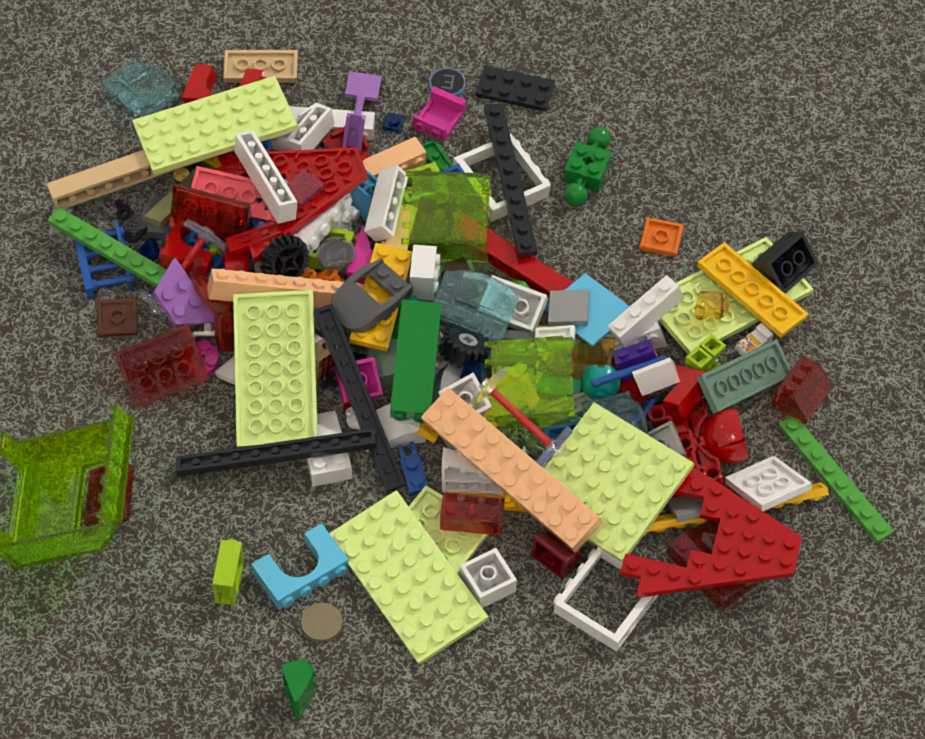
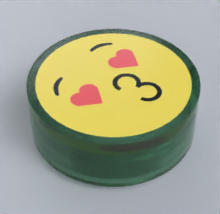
[172,167,191,185]

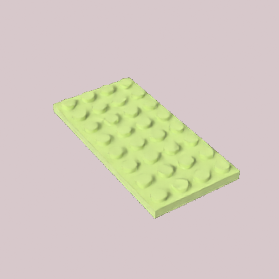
[132,76,299,175]
[659,237,814,354]
[233,290,318,448]
[329,490,489,665]

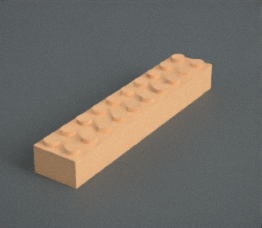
[421,387,603,553]

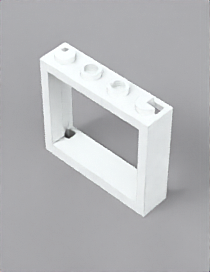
[453,134,551,222]
[553,547,659,652]

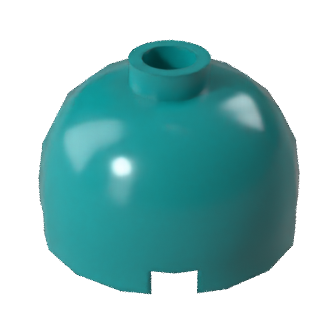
[581,365,621,402]

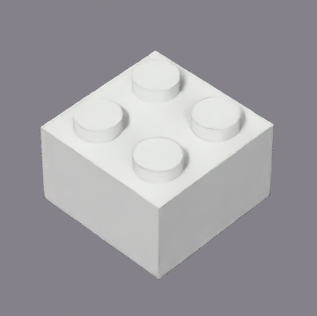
[410,245,441,300]
[459,548,517,608]

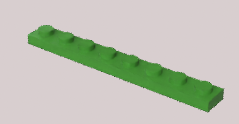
[48,207,166,287]
[778,414,894,544]

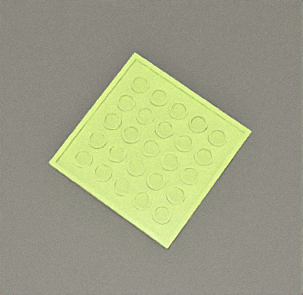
[544,402,694,563]

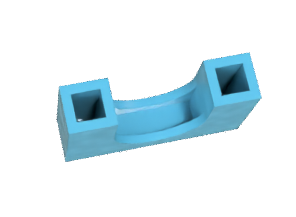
[251,523,349,610]

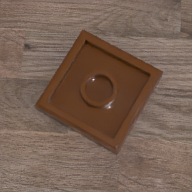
[97,297,138,338]

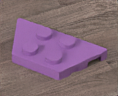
[152,258,218,327]

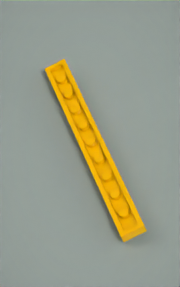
[644,483,829,535]

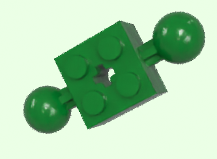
[563,127,612,206]

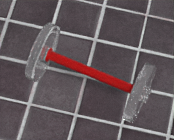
[136,219,228,316]
[468,366,573,467]

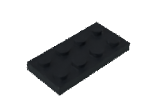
[476,66,555,112]

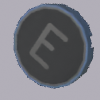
[429,68,466,96]

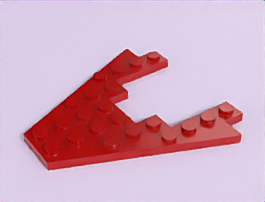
[213,147,369,263]
[620,467,802,598]

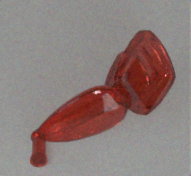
[190,257,235,352]

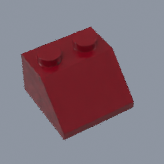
[531,531,580,580]

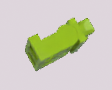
[685,334,726,372]

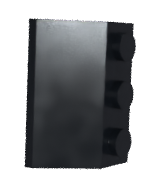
[752,231,819,293]

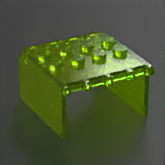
[401,171,492,262]
[484,335,581,430]

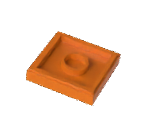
[639,217,684,258]

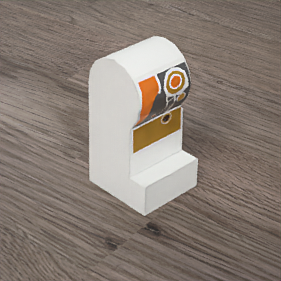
[734,323,773,356]

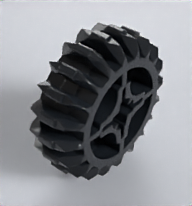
[259,233,310,277]

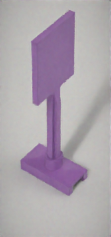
[342,71,382,151]

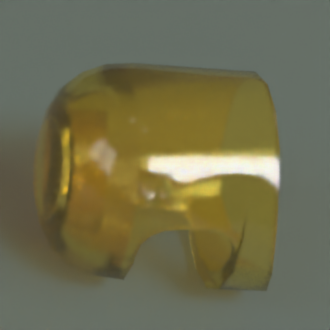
[695,291,729,320]

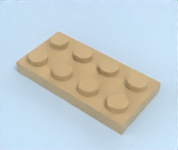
[224,50,298,83]

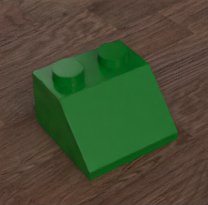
[281,657,316,720]

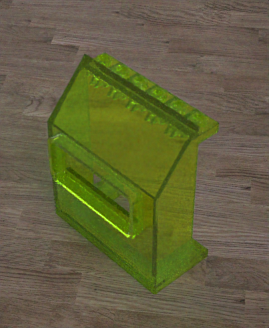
[0,405,135,568]

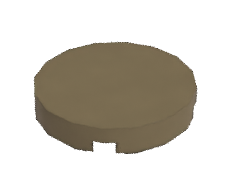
[301,602,343,643]

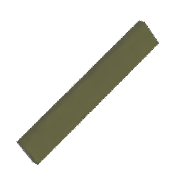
[144,161,216,227]

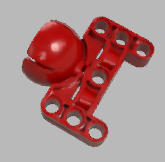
[648,398,749,498]

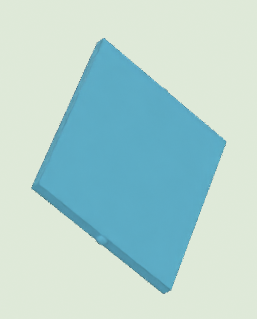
[544,273,630,347]

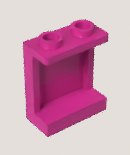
[413,86,466,141]

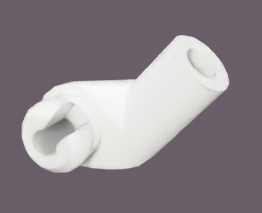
[346,407,361,430]

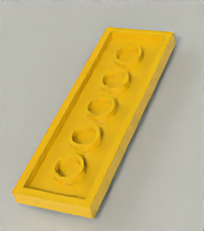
[697,242,808,338]
[349,243,413,352]

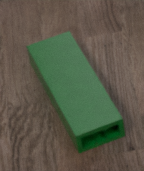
[390,300,442,423]

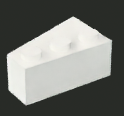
[271,103,335,151]
[442,447,503,495]

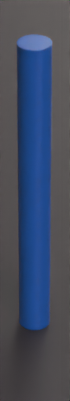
[591,355,667,388]

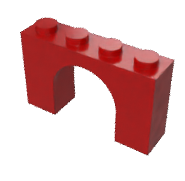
[182,64,266,104]
[159,201,229,279]
[619,365,706,419]

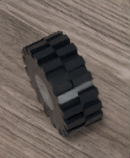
[439,324,492,371]

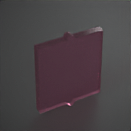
[287,170,325,207]

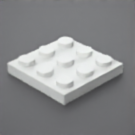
[725,456,811,511]

